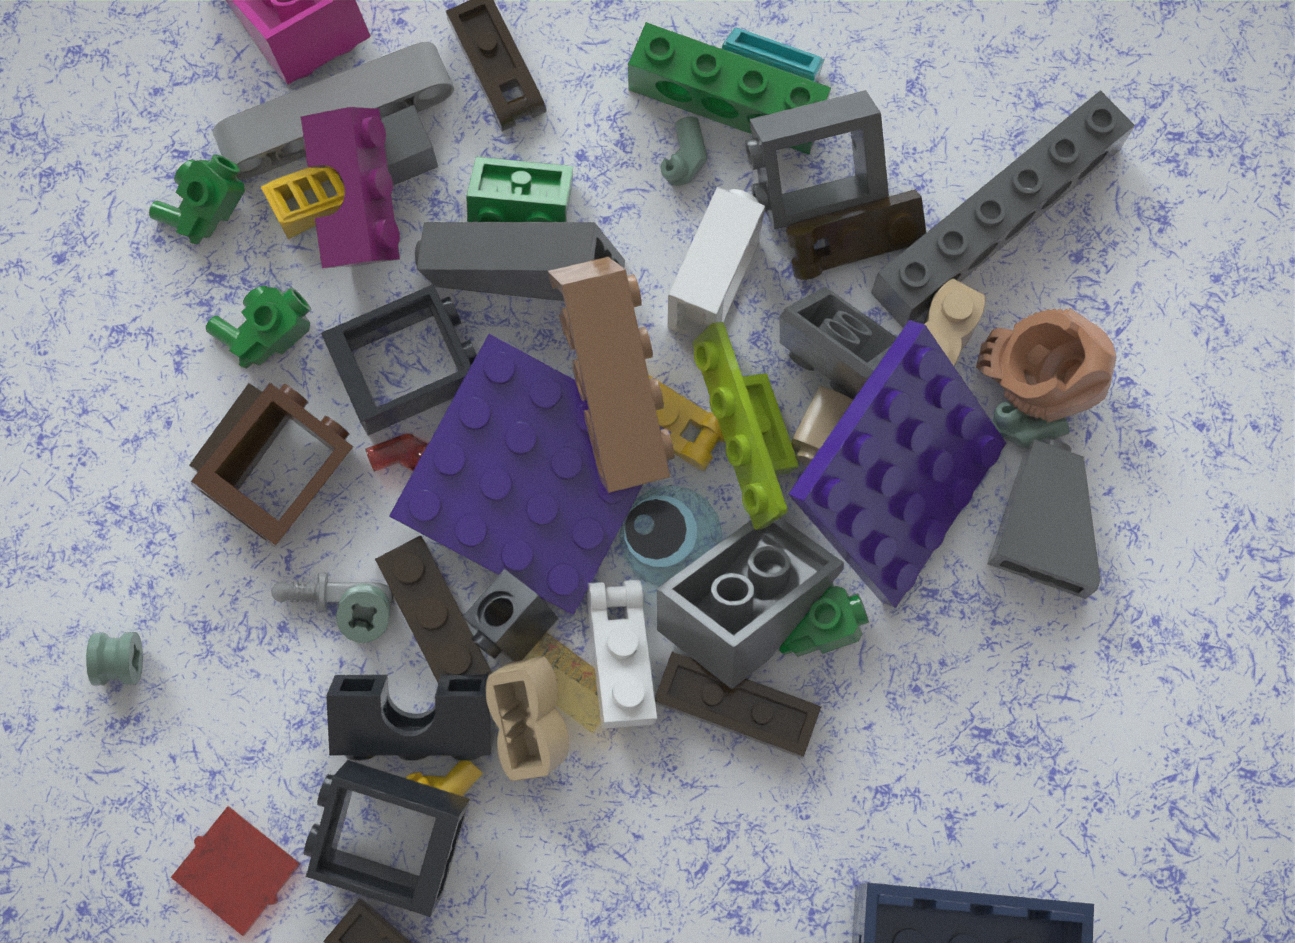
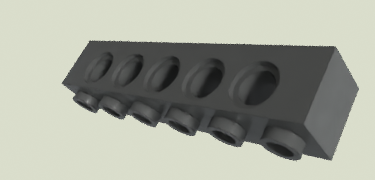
[871,90,1135,328]

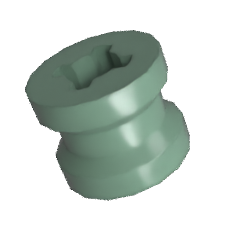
[336,583,390,643]
[86,632,143,686]

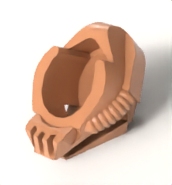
[976,308,1117,423]

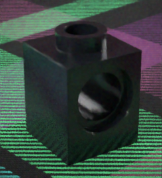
[462,569,559,662]

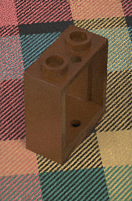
[191,383,354,547]

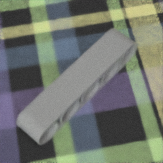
[213,42,454,180]

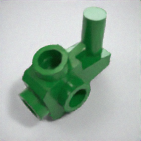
[149,154,245,244]
[206,286,311,369]
[779,583,869,657]

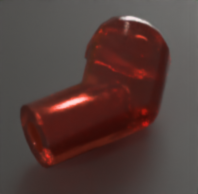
[365,433,429,472]

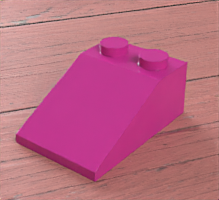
[226,0,371,85]

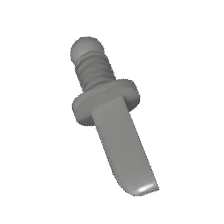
[271,573,393,612]

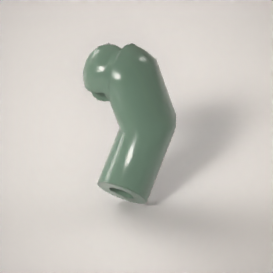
[660,116,707,186]
[992,401,1070,448]

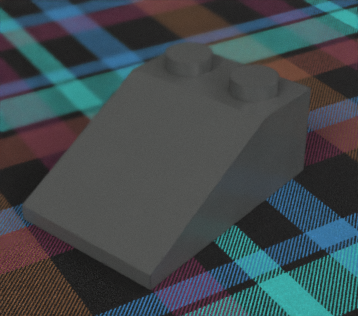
[779,287,897,400]
[657,518,844,689]

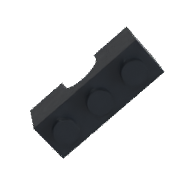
[326,675,495,761]

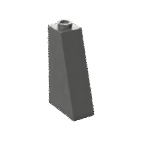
[415,222,625,301]

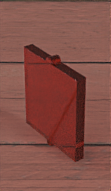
[171,806,301,936]

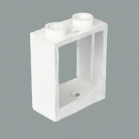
[667,187,765,339]

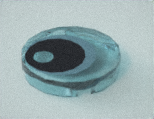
[619,485,723,587]

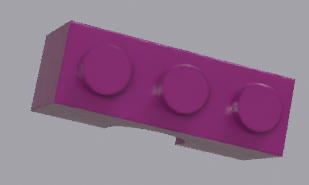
[300,107,400,269]

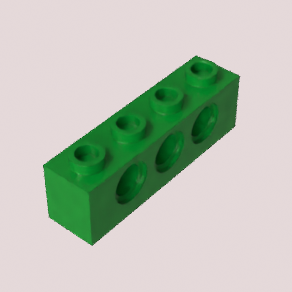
[628,22,831,155]

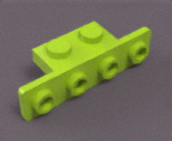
[692,322,799,530]

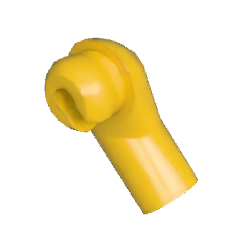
[405,760,483,796]

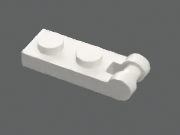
[586,580,657,729]

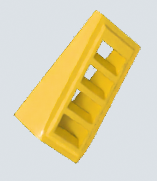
[261,167,345,240]

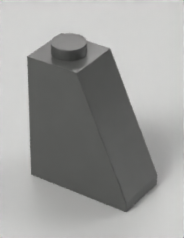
[987,439,1101,599]

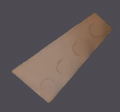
[548,257,675,493]

